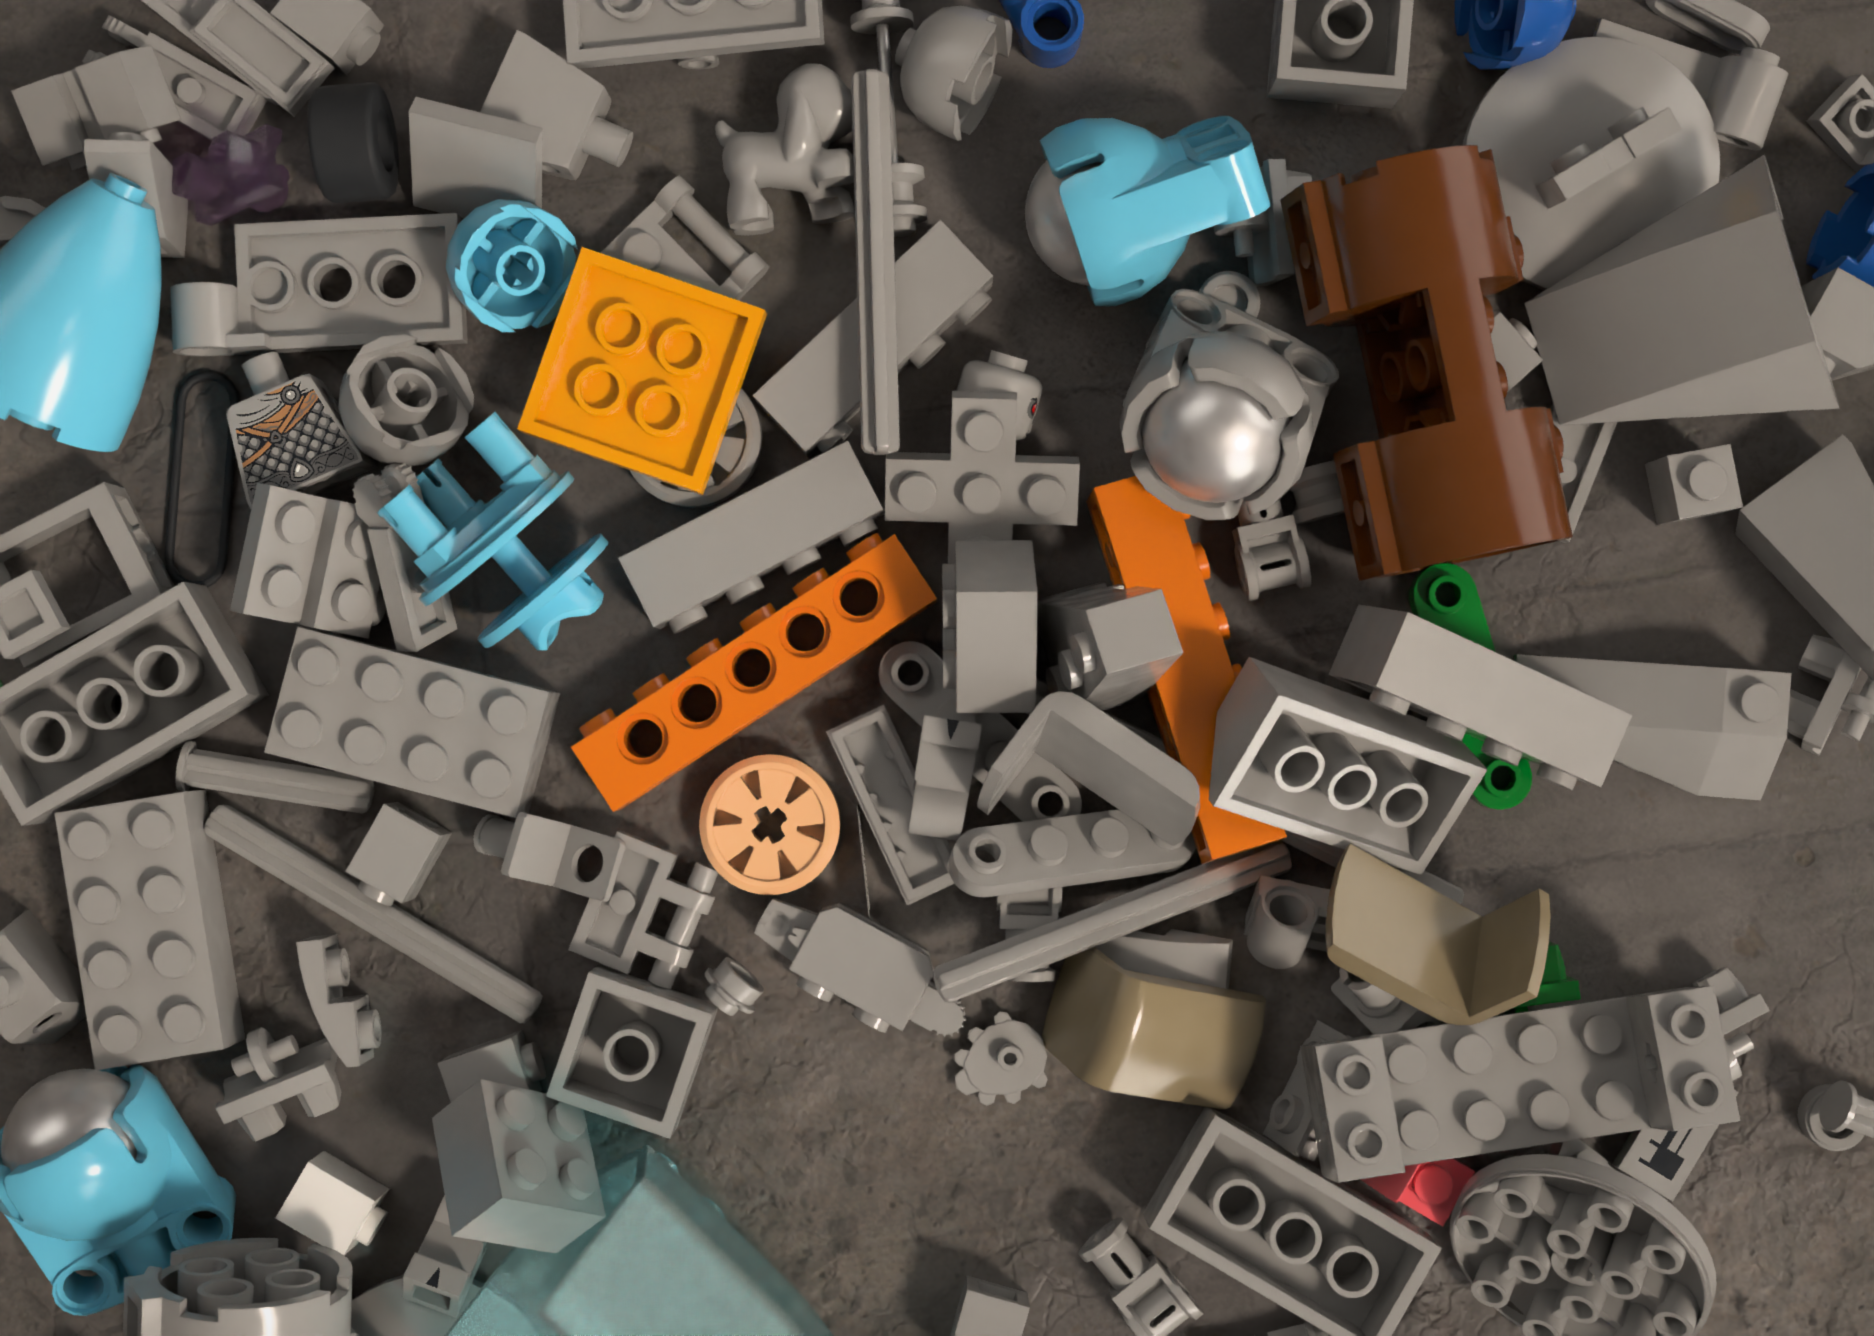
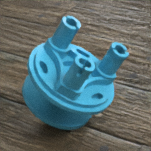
[376,411,609,650]

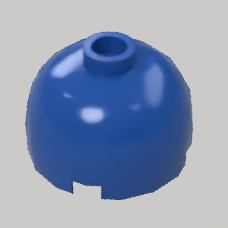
[1454,0,1576,70]

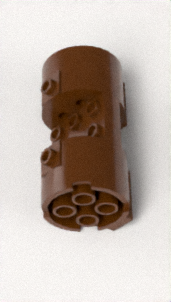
[1280,145,1573,581]

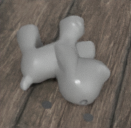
[715,63,855,236]

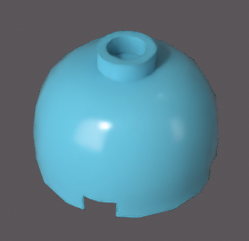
[446,199,578,332]

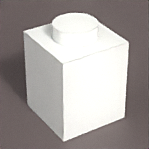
[276,1151,389,1256]

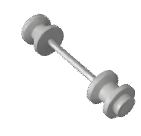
[850,0,928,237]

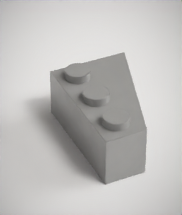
[1037,582,1184,711]

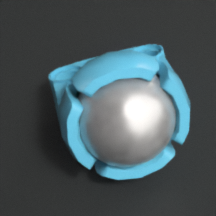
[1025,116,1270,306]
[0,1064,236,1316]

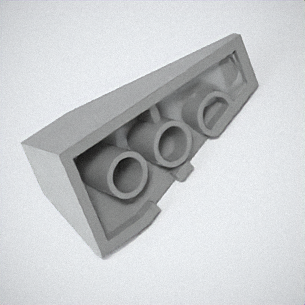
[1514,654,1791,801]

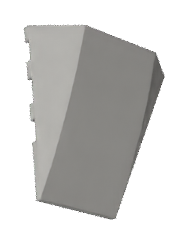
[1525,155,1840,425]

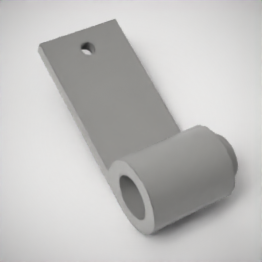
[1592,19,1788,150]

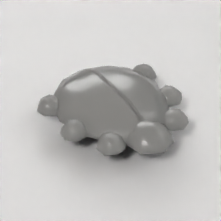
[955,1011,1048,1106]

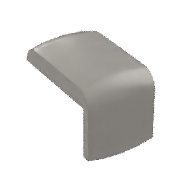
[977,691,1200,846]

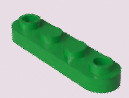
[1409,563,1532,810]

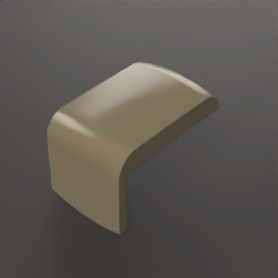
[1325,843,1551,1025]
[1042,947,1266,1109]

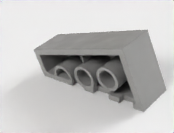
[1328,604,1632,791]

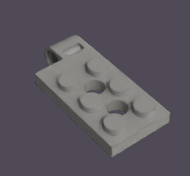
[170,213,468,357]

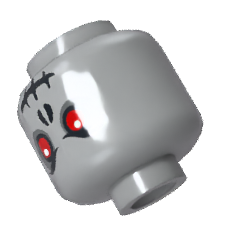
[951,350,1042,440]

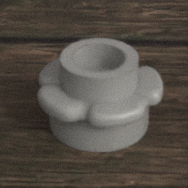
[705,957,764,1016]

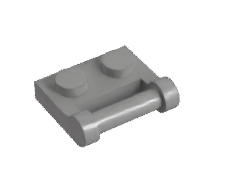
[600,175,770,301]

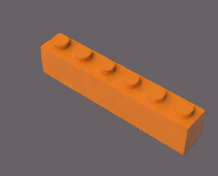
[1086,476,1287,864]

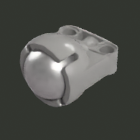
[1119,289,1339,520]

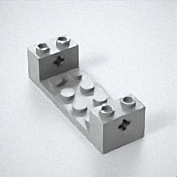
[1300,986,1740,1183]

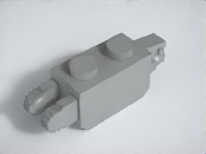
[754,898,966,1037]

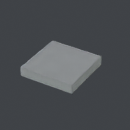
[408,97,543,219]

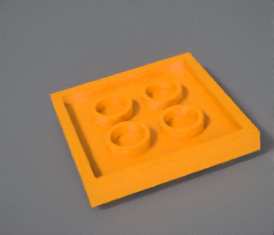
[517,247,767,495]

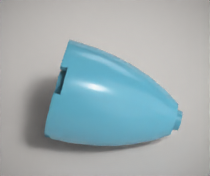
[0,173,162,452]

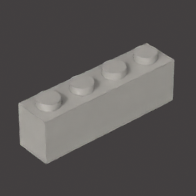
[753,220,993,458]
[618,441,885,634]

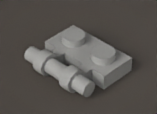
[568,830,718,989]

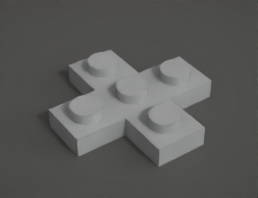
[885,391,1080,564]

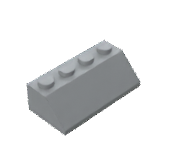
[1209,657,1488,875]

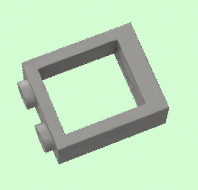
[0,482,175,668]

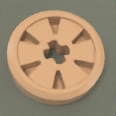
[699,754,841,895]

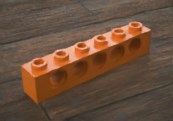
[571,533,937,812]

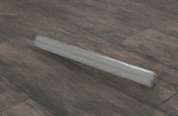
[851,69,900,455]
[204,805,543,1024]
[933,840,1292,1003]

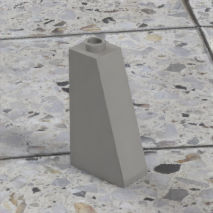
[1735,434,1874,681]

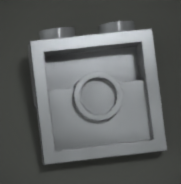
[230,483,386,638]

